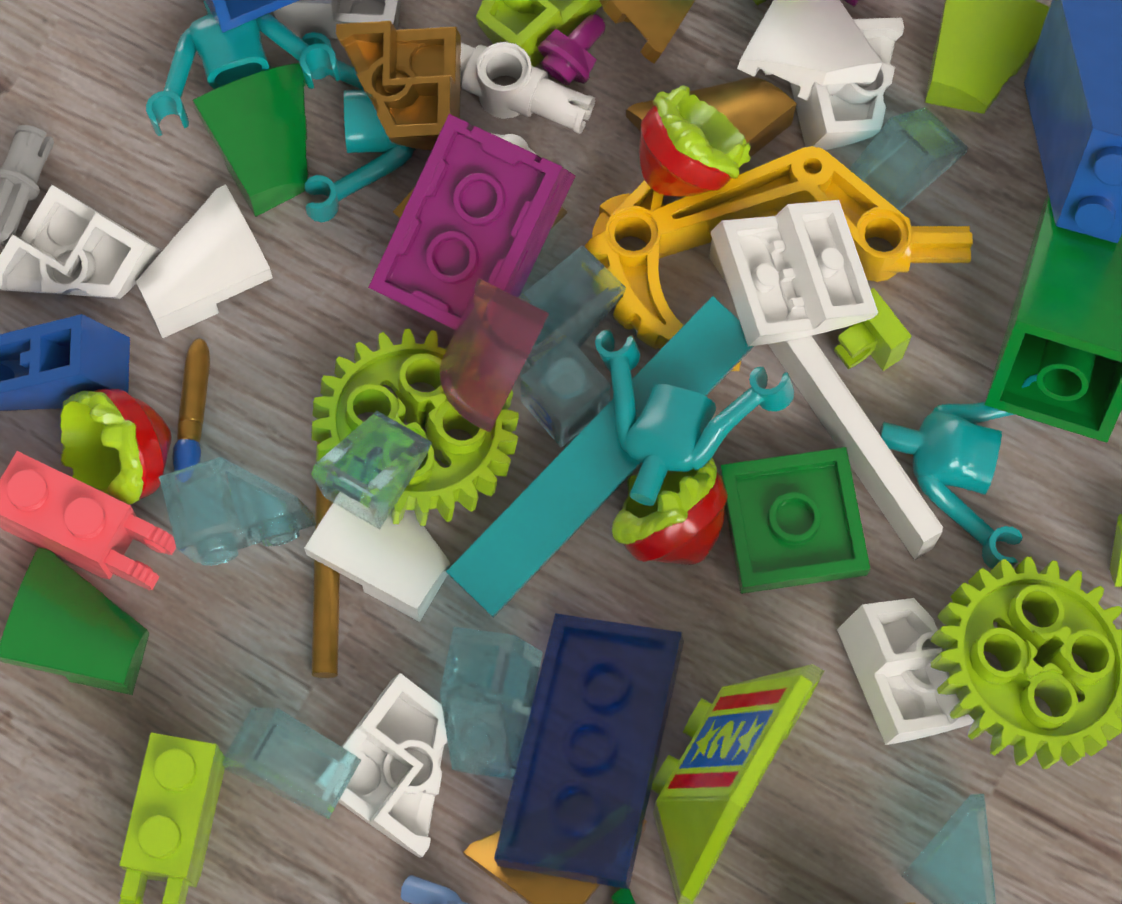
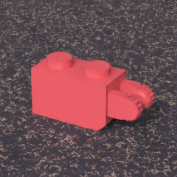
[0,451,179,590]

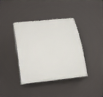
[711,200,878,347]

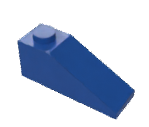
[0,314,130,411]

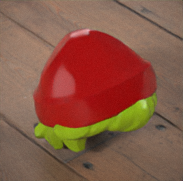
[639,85,751,196]
[60,389,172,505]
[612,457,728,565]

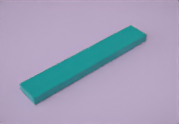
[446,296,754,618]

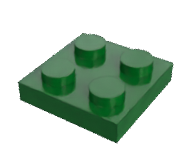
[719,447,870,594]

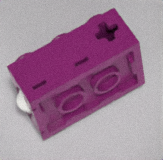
[368,114,576,346]

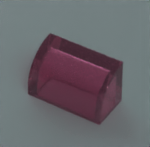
[440,278,549,432]

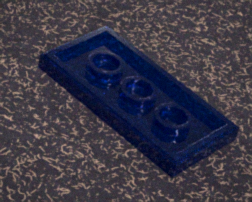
[494,613,684,889]

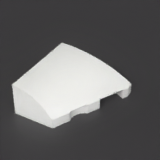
[0,185,160,299]
[304,483,451,622]
[837,598,974,745]
[314,673,453,858]

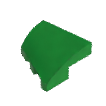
[192,63,309,217]
[0,547,150,695]

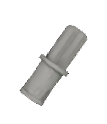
[0,125,54,246]

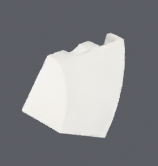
[791,17,904,150]
[136,184,273,339]

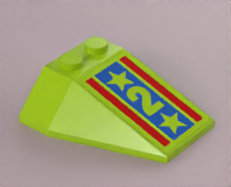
[650,664,824,904]

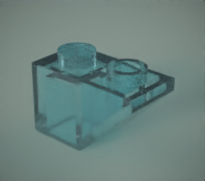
[159,457,316,566]
[440,627,543,781]

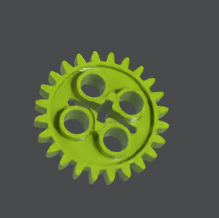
[311,329,519,526]
[930,557,1122,769]

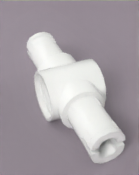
[460,42,595,134]

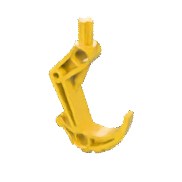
[583,146,973,371]

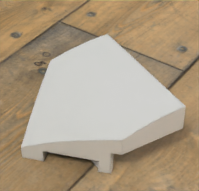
[737,0,882,101]

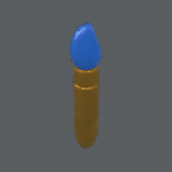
[172,338,210,484]

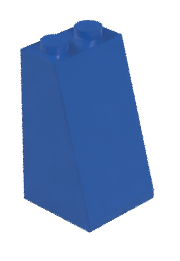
[1024,0,1122,244]

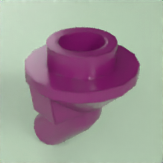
[538,14,606,86]

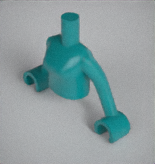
[146,0,341,136]
[302,32,417,223]
[595,330,795,506]
[879,374,1037,569]

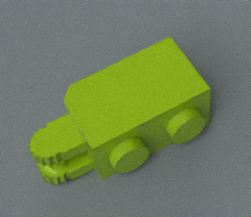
[118,732,227,904]

